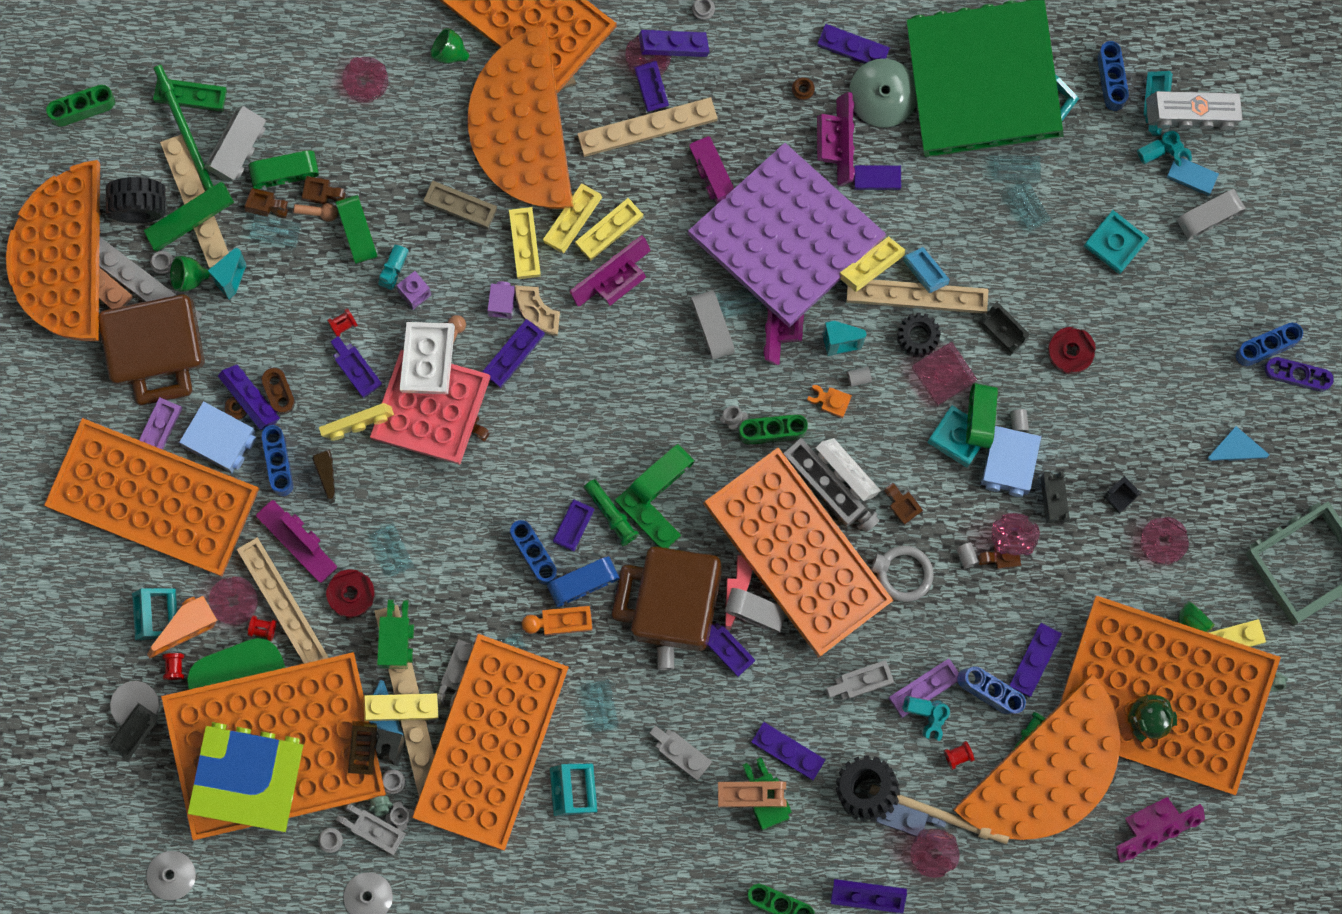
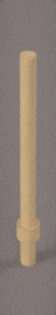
[869,784,1009,845]

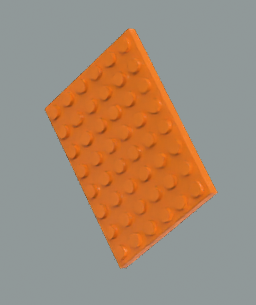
[1059,595,1281,795]
[161,652,386,840]

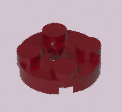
[1048,327,1096,375]
[326,569,375,618]

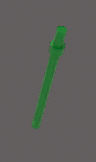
[153,65,213,191]

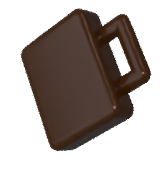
[98,294,205,405]
[612,546,722,651]

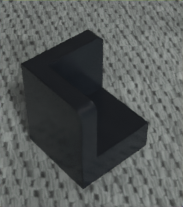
[1103,476,1141,514]

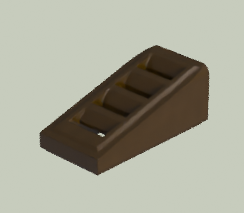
[312,450,336,504]
[348,721,377,775]

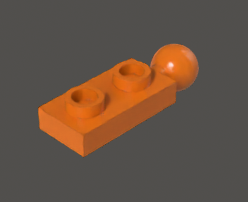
[522,606,592,636]

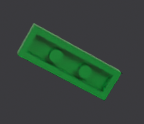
[153,79,227,112]
[615,487,681,548]

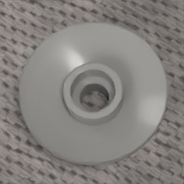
[146,851,196,900]
[344,872,393,914]

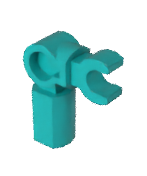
[1137,131,1192,167]
[378,244,409,290]
[902,696,950,741]

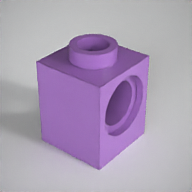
[397,271,431,310]
[488,281,515,319]

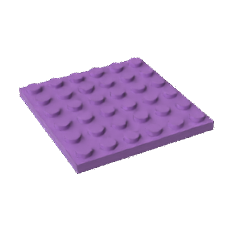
[688,143,886,327]

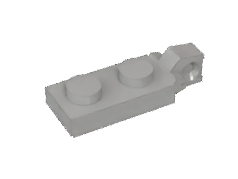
[825,660,894,700]
[649,726,712,781]

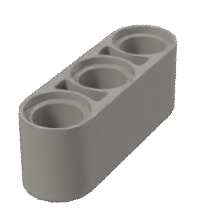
[1176,189,1246,240]
[690,290,735,360]
[725,588,785,633]

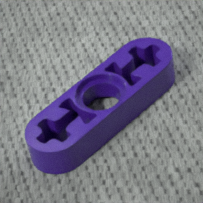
[1265,357,1334,392]

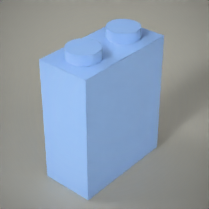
[179,401,256,474]
[981,426,1041,497]

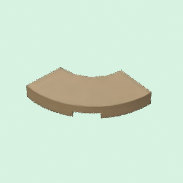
[515,285,560,336]

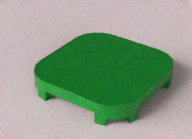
[187,638,286,690]

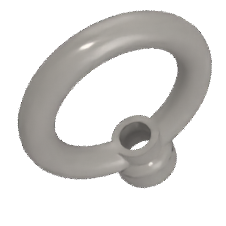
[871,546,933,602]

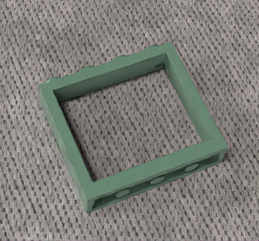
[1246,501,1342,626]

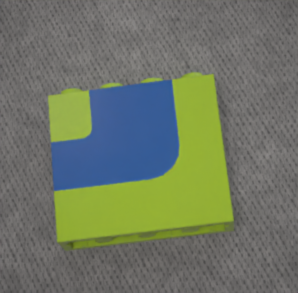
[188,722,304,832]

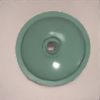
[849,59,917,128]

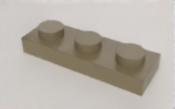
[423,180,497,229]

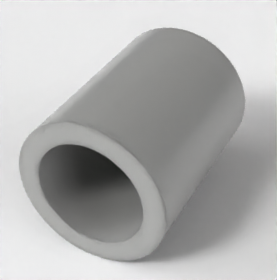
[847,366,872,387]
[1010,409,1029,433]
[956,542,979,569]
[657,646,674,670]

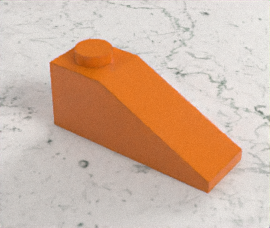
[147,596,217,659]

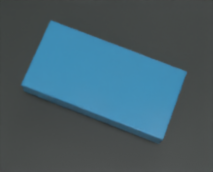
[1166,157,1219,196]
[903,247,950,293]

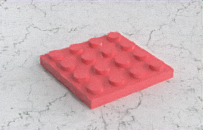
[370,350,490,465]

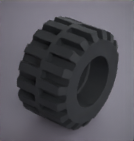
[106,177,166,223]
[836,755,900,823]

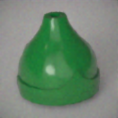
[430,28,469,64]
[170,256,210,292]
[1178,601,1215,632]

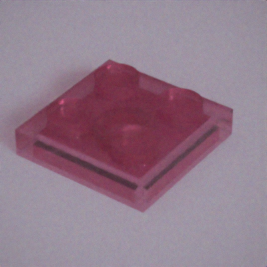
[912,341,978,406]

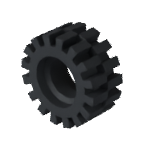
[897,313,941,358]

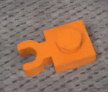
[807,385,852,418]

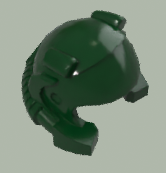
[1128,694,1177,742]

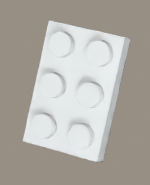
[400,322,455,394]
[816,438,881,501]

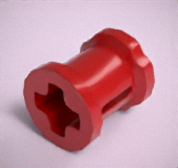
[327,308,358,337]
[248,615,277,642]
[162,653,184,680]
[944,741,975,770]

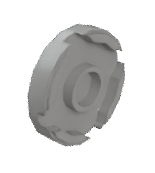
[110,681,160,725]

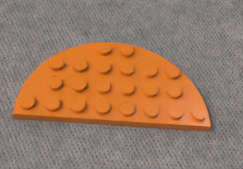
[468,26,574,209]
[6,160,100,341]
[953,674,1120,840]

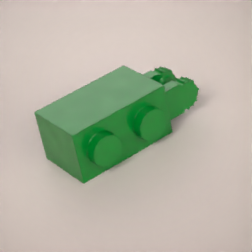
[377,600,414,669]
[742,757,792,831]

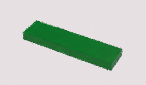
[144,182,234,252]

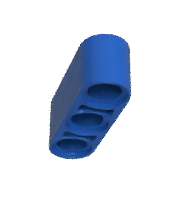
[1097,41,1129,111]
[1236,322,1303,366]
[262,425,293,496]
[510,520,557,585]
[547,556,620,607]
[957,667,1026,715]

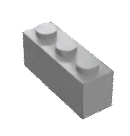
[204,106,266,182]

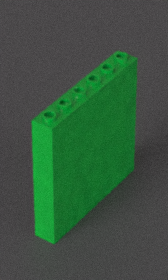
[906,0,1064,157]

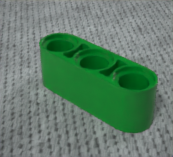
[46,84,115,127]
[248,151,319,189]
[335,195,378,264]
[966,383,998,449]
[738,415,808,445]
[630,444,695,505]
[747,884,815,914]

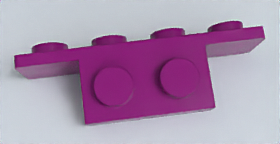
[817,92,855,186]
[689,136,734,205]
[570,235,651,307]
[763,308,804,365]
[256,500,337,583]
[1116,797,1205,863]

